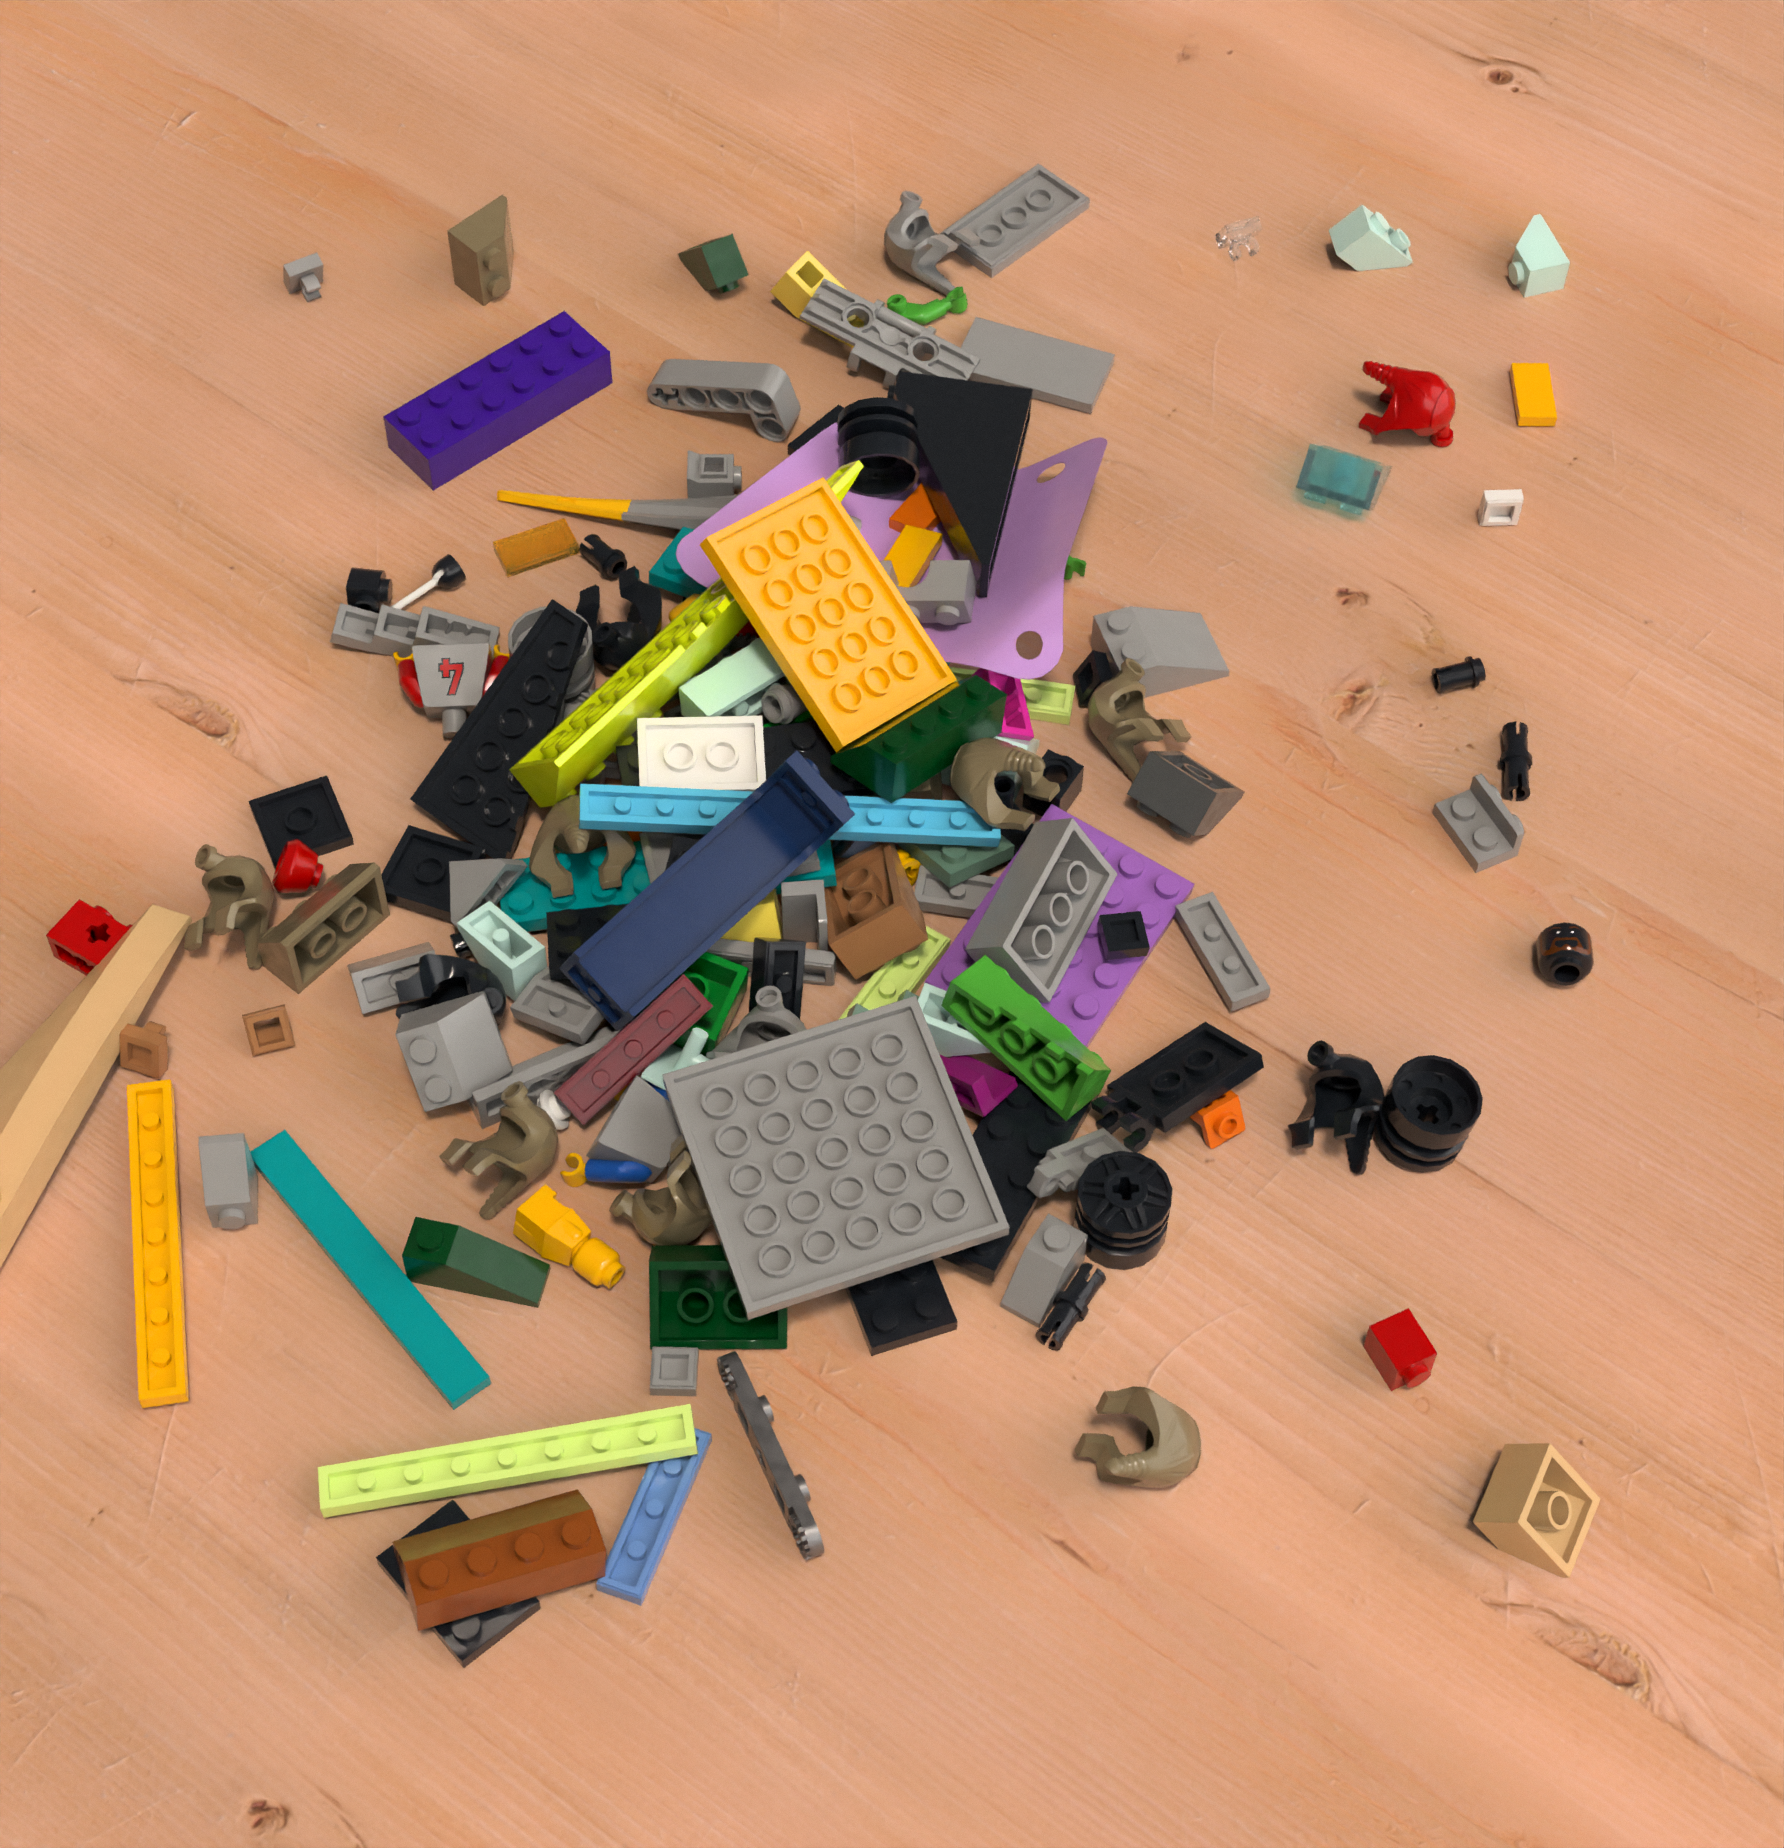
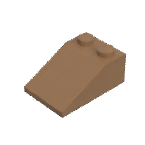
[824,842,928,980]

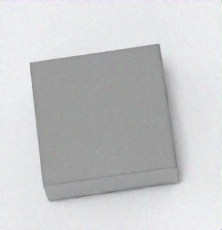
[650,1347,699,1396]

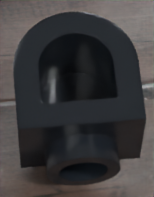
[346,567,392,613]

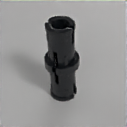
[1500,722,1532,801]
[1035,1263,1106,1351]

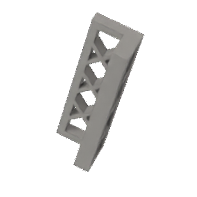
[467,1025,620,1129]

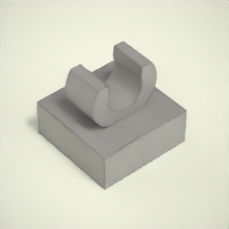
[283,253,323,302]

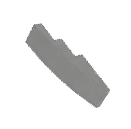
[330,603,500,658]

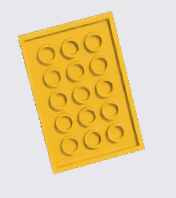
[699,477,957,752]

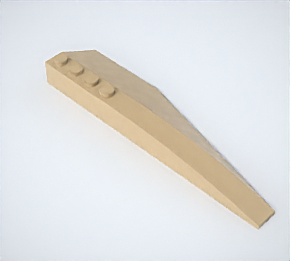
[0,904,192,1268]

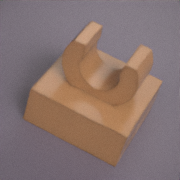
[120,1021,168,1079]

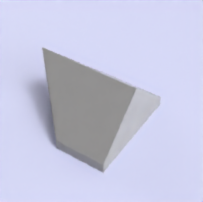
[449,858,528,927]

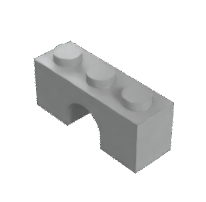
[879,560,977,625]

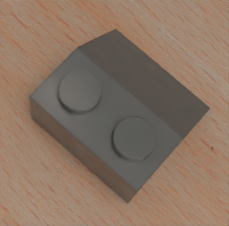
[1127,751,1245,838]

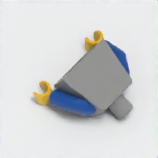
[560,1075,693,1187]

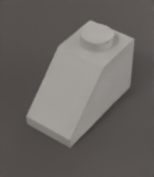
[198,1133,258,1229]
[1000,1213,1087,1328]

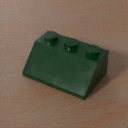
[649,1245,788,1349]

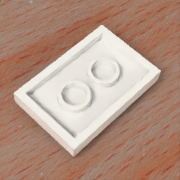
[637,716,766,791]

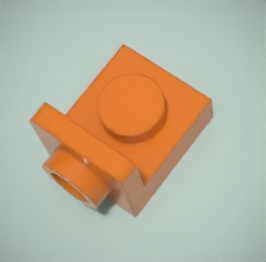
[1190,1090,1245,1149]

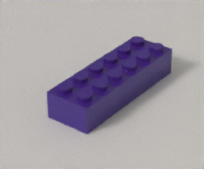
[383,311,613,491]

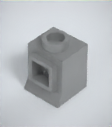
[687,450,742,498]

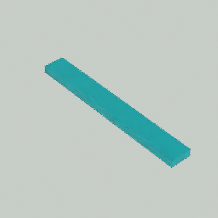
[250,1129,491,1410]

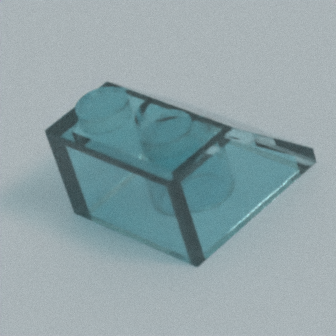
[1296,443,1392,515]

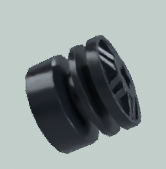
[837,397,920,497]
[1374,1055,1483,1172]
[1074,1151,1173,1270]

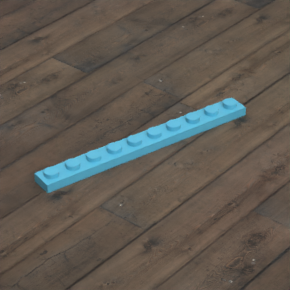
[579,783,1001,847]

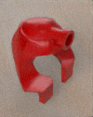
[1359,361,1456,447]

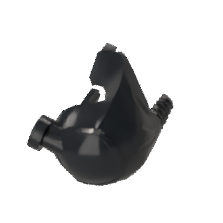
[576,566,662,672]
[395,954,506,1026]
[1288,1041,1384,1175]

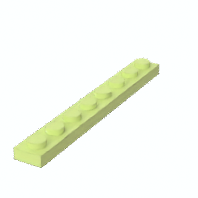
[318,1404,698,1518]

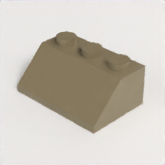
[257,862,390,994]

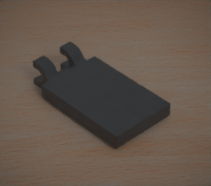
[1091,1022,1264,1153]

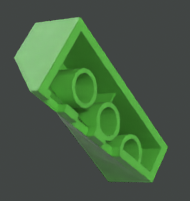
[941,955,1111,1121]

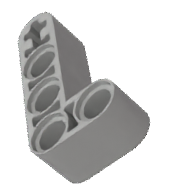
[647,359,801,442]

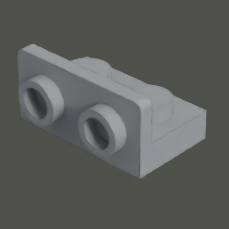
[1433,774,1524,873]

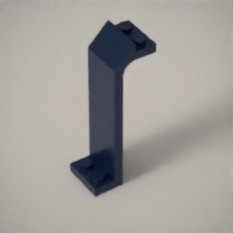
[559,751,855,1031]

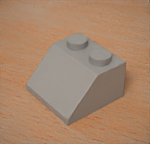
[395,991,513,1112]

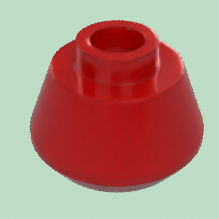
[272,839,324,894]

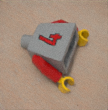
[393,643,510,738]

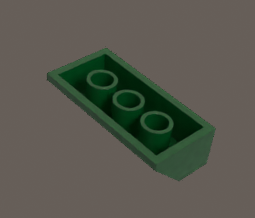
[830,675,1007,803]

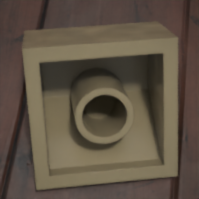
[447,195,514,306]

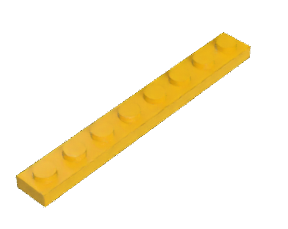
[127,1079,189,1408]

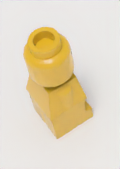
[513,1184,626,1288]

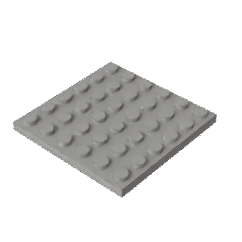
[662,996,1010,1320]

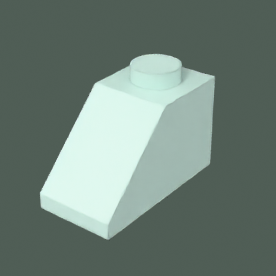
[1508,214,1570,298]
[457,901,547,1001]

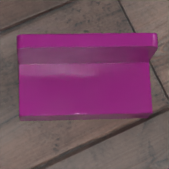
[940,1054,1018,1117]

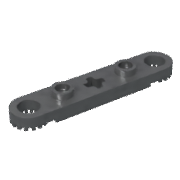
[717,1351,824,1560]

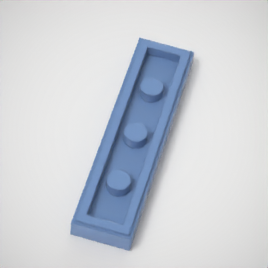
[596,1428,712,1606]

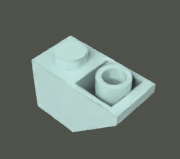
[1329,205,1413,271]

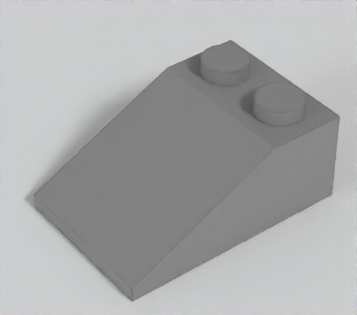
[1091,606,1230,698]

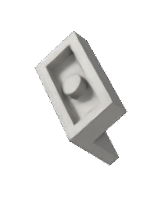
[781,880,828,951]
[347,942,439,1014]

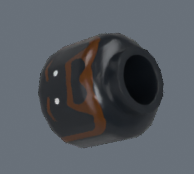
[1536,922,1594,986]

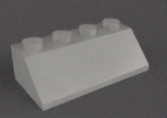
[965,818,1117,1003]

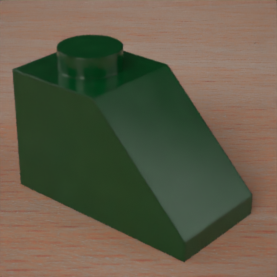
[678,234,749,294]

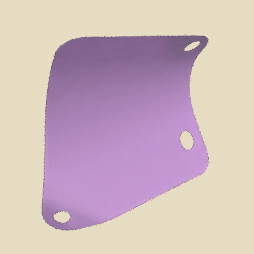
[676,422,1108,680]

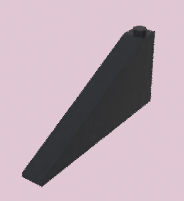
[887,371,1033,597]

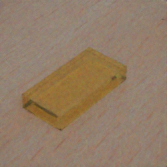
[493,518,580,577]

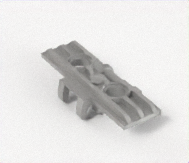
[800,278,980,389]

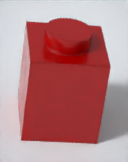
[1363,1308,1437,1391]

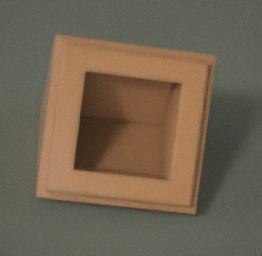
[242,1004,295,1056]

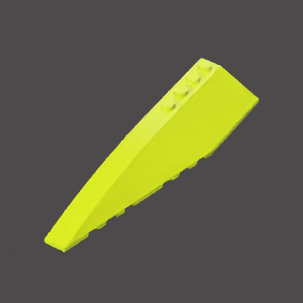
[509,460,864,808]

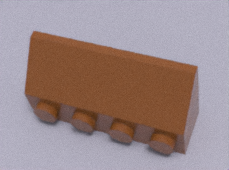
[393,1489,606,1631]

